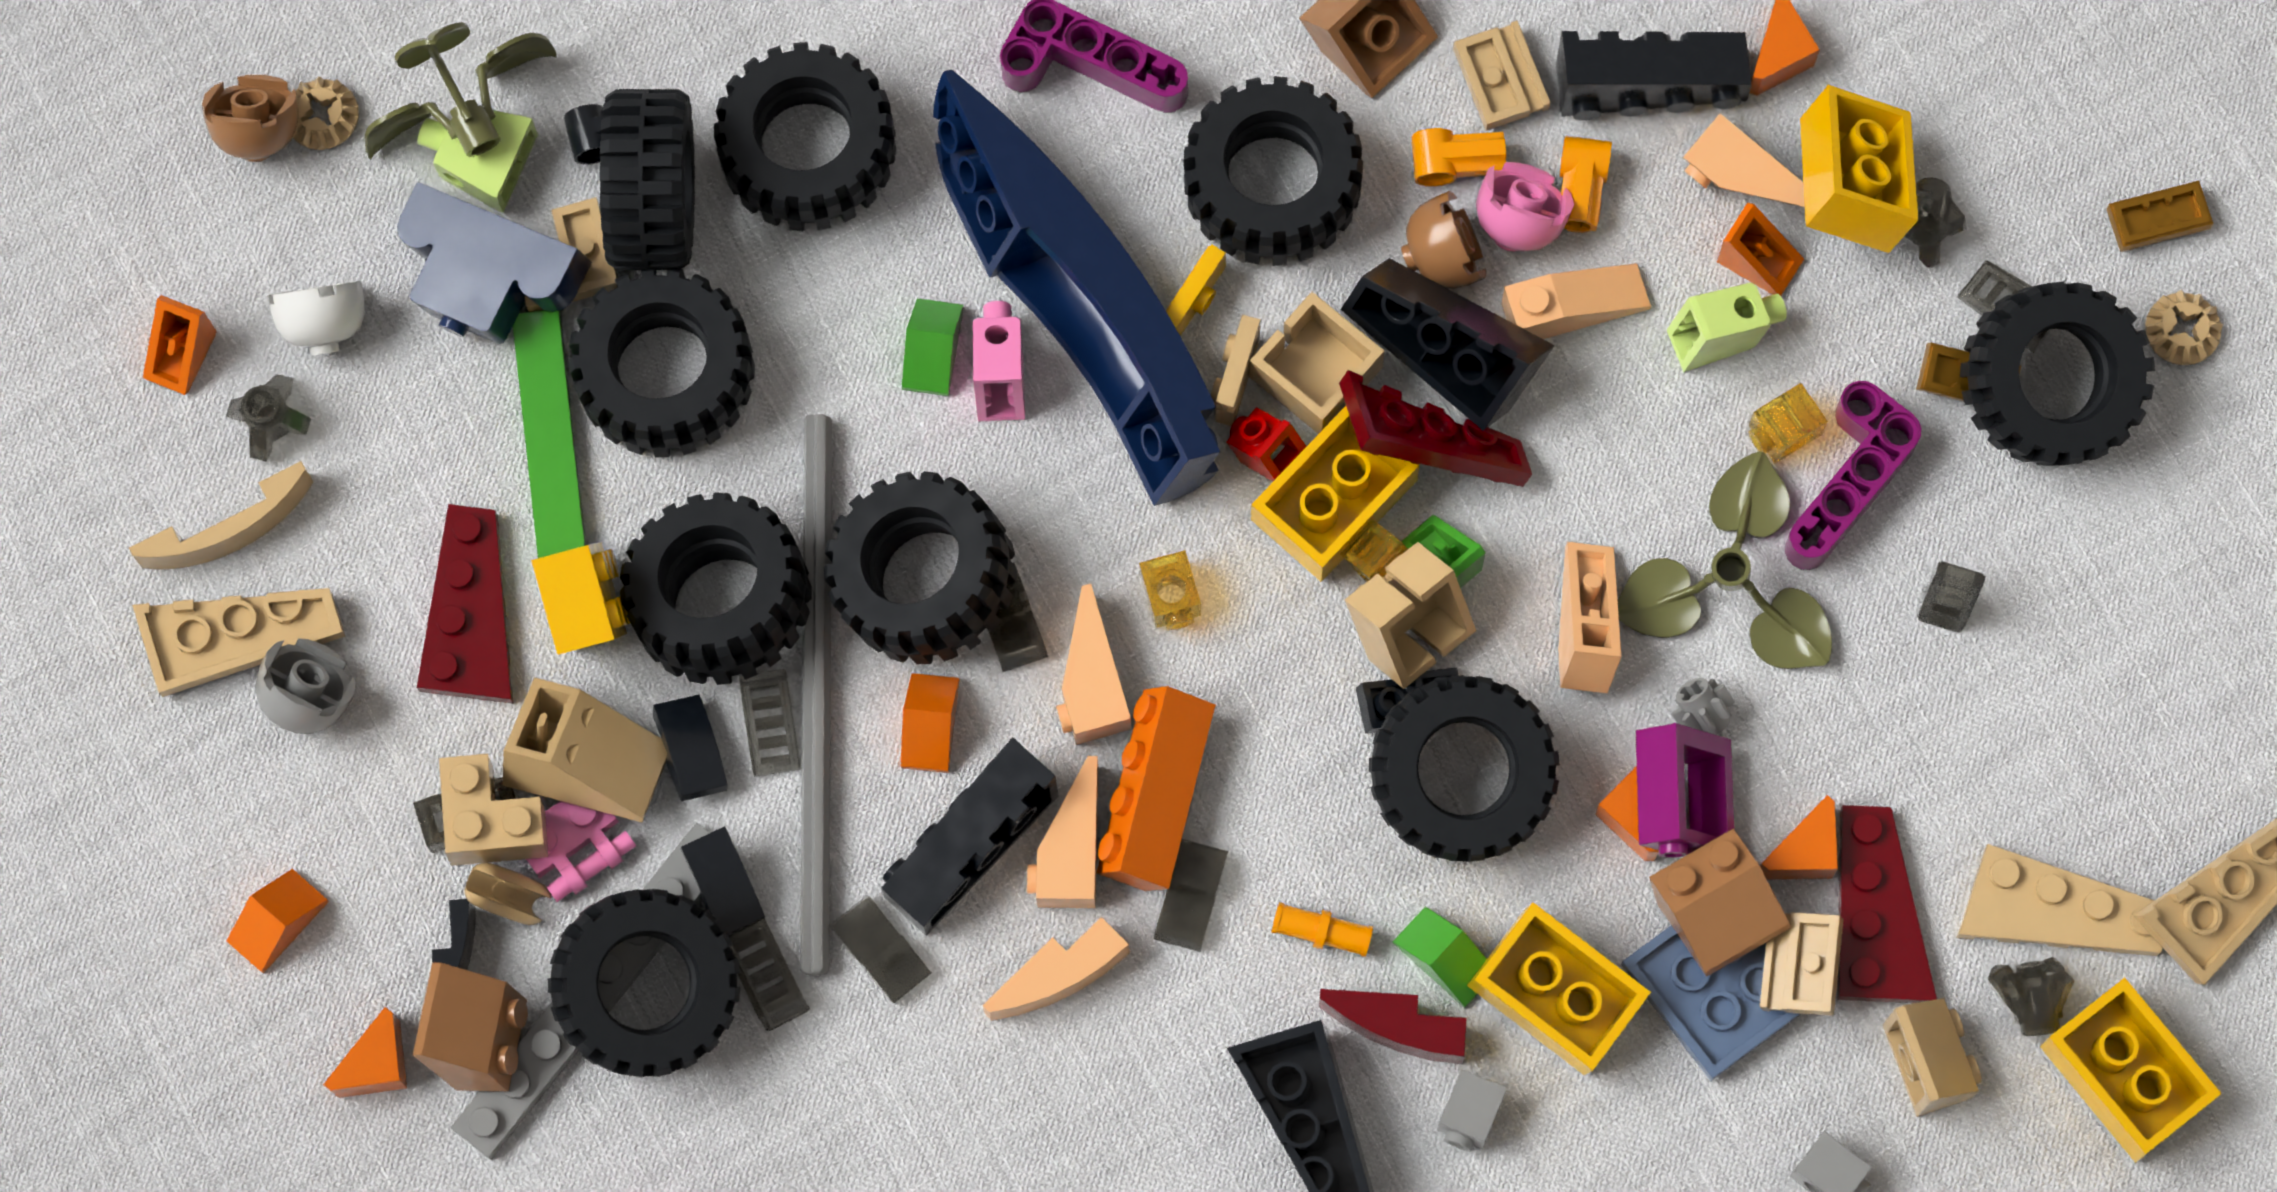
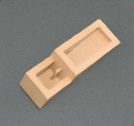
[982,917,1130,1021]

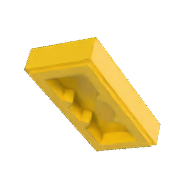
[1166,245,1226,336]

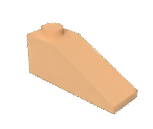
[1683,114,1805,208]
[1501,263,1651,339]
[1558,542,1622,693]
[1056,583,1132,745]
[1027,756,1099,908]

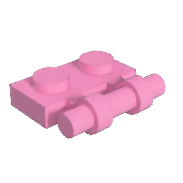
[526,801,636,902]

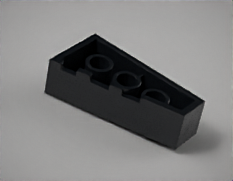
[1556,31,1752,121]
[1340,258,1555,431]
[881,737,1059,936]
[1227,1020,1374,1192]

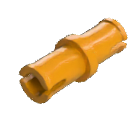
[1271,902,1373,957]

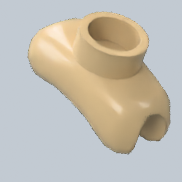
[464,863,551,925]

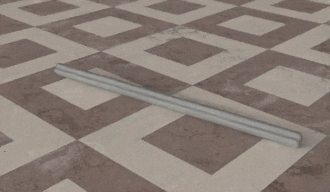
[800,414,832,976]

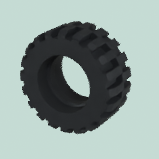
[714,42,896,231]
[1183,76,1363,266]
[600,89,695,270]
[568,269,755,457]
[1960,281,2155,466]
[824,471,1017,664]
[620,492,812,685]
[1369,675,1560,862]
[548,889,741,1077]

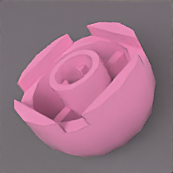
[1476,162,1574,252]

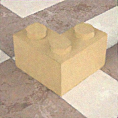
[439,754,548,866]

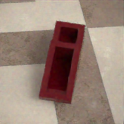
[1319,989,1467,1065]

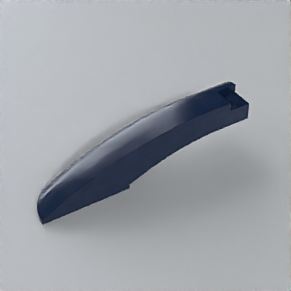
[933,69,1220,506]

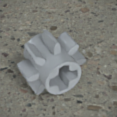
[1671,678,1735,735]

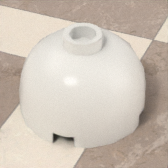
[268,280,365,355]

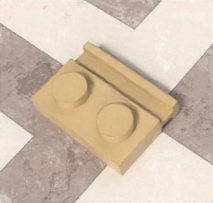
[1453,21,1550,131]
[1211,314,1261,426]
[1760,912,1843,1016]

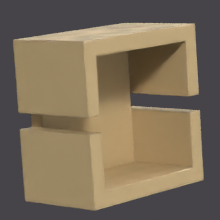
[1249,292,1384,434]
[1345,542,1476,689]

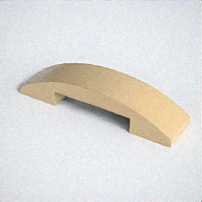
[129,461,313,569]

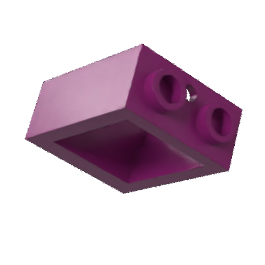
[1636,723,1734,858]

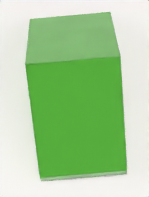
[902,298,964,397]
[1398,514,1485,588]
[1392,906,1487,1008]

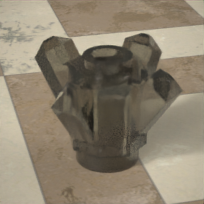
[1904,177,1967,268]
[226,374,311,462]
[1988,957,2075,1036]

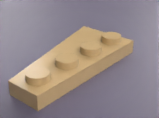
[132,588,345,697]
[2133,818,2277,985]
[1956,844,2162,956]

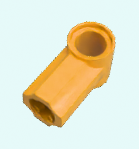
[1411,128,1506,186]
[1559,135,1612,233]

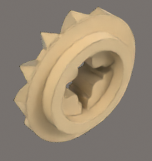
[293,76,359,150]
[2145,290,2223,365]

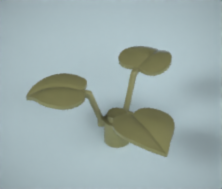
[365,22,557,160]
[1618,451,1832,669]

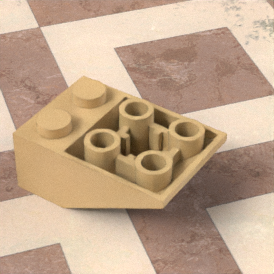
[503,677,667,822]

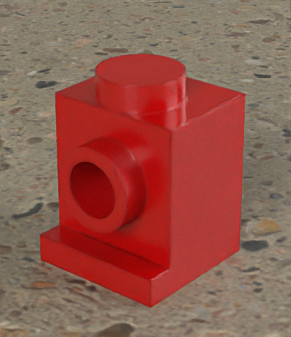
[1226,407,1307,481]

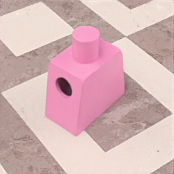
[973,301,1025,421]

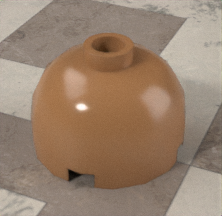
[202,75,298,162]
[1401,191,1486,289]

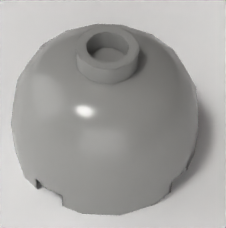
[255,638,356,734]

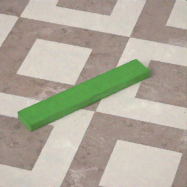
[513,310,586,558]

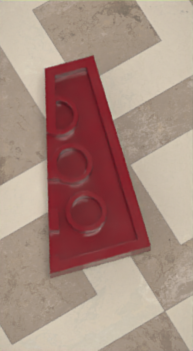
[1339,370,1532,487]
[416,504,514,704]
[1837,805,1937,1003]

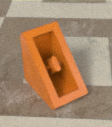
[1749,0,1820,95]
[1717,203,1804,296]
[143,295,217,395]
[901,673,960,773]
[1595,766,1659,861]
[1760,795,1838,880]
[226,869,329,974]
[323,1007,407,1098]

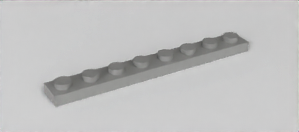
[450,822,710,1160]

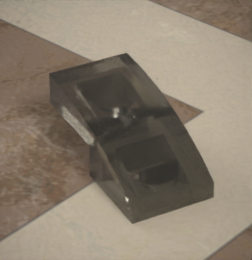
[1154,839,1228,952]
[829,895,931,1004]

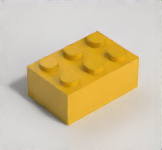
[1800,85,1918,253]
[1251,406,1419,582]
[531,542,630,655]
[1467,902,1651,1075]
[2040,977,2222,1163]

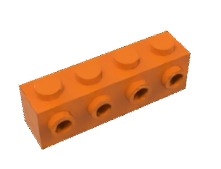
[1096,686,1216,891]

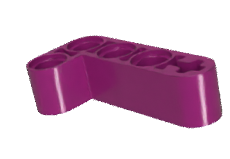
[1000,0,1188,113]
[1785,381,1922,570]

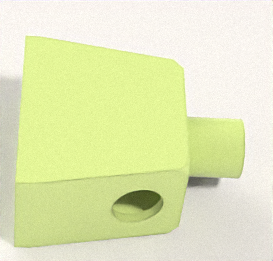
[417,110,538,213]
[1667,283,1787,372]

